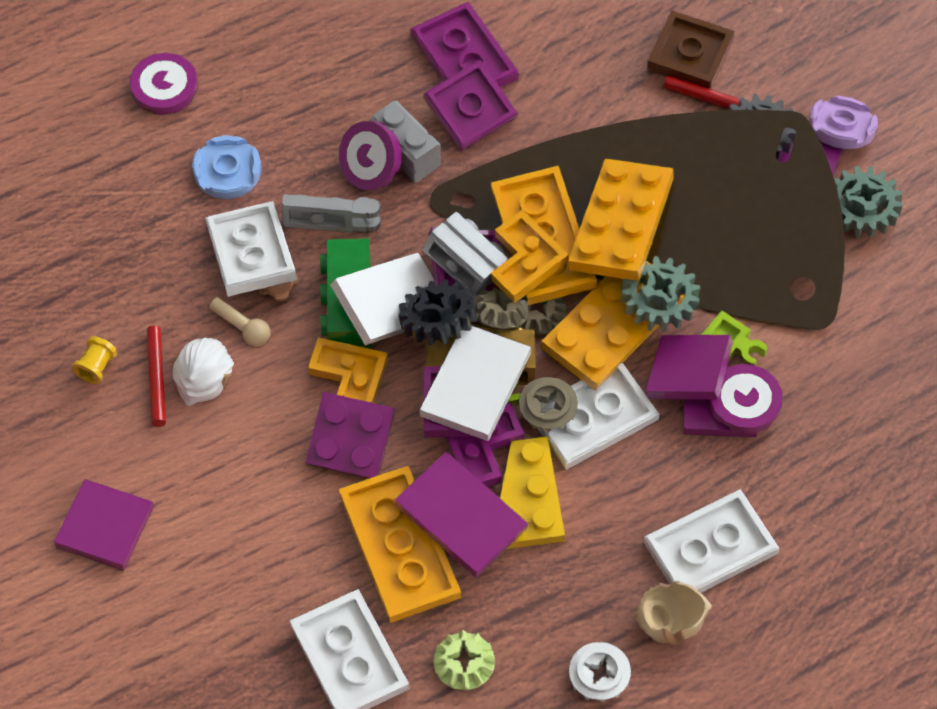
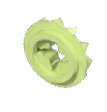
[433,630,495,690]

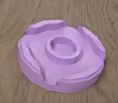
[809,96,878,149]

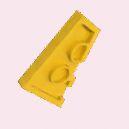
[500,436,565,549]

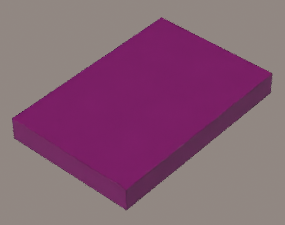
[410,2,519,88]
[394,451,528,578]

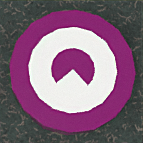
[130,52,198,115]
[339,121,401,190]
[709,364,782,434]

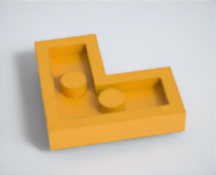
[491,210,569,303]
[308,337,388,403]

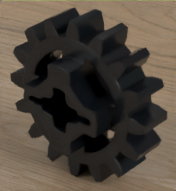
[398,280,478,345]

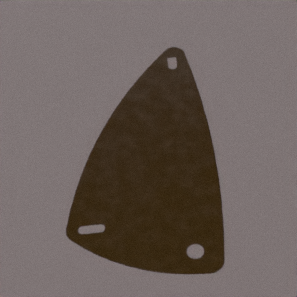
[430,110,845,330]

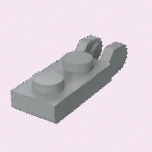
[282,194,381,233]

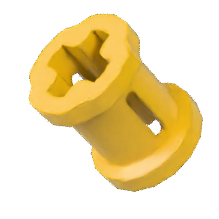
[71,336,117,384]

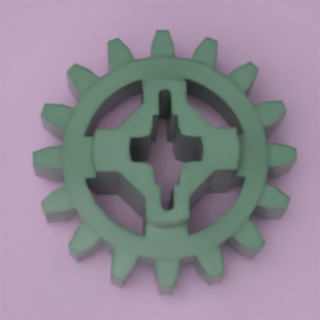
[834,166,903,238]
[621,256,700,332]

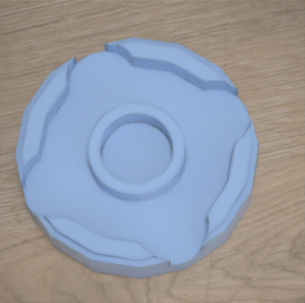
[192,135,262,199]

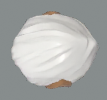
[172,337,234,406]

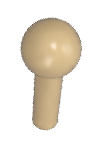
[209,297,271,347]

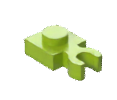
[701,311,768,365]

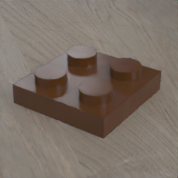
[647,10,735,89]

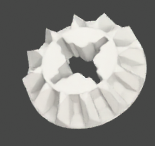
[569,642,631,703]

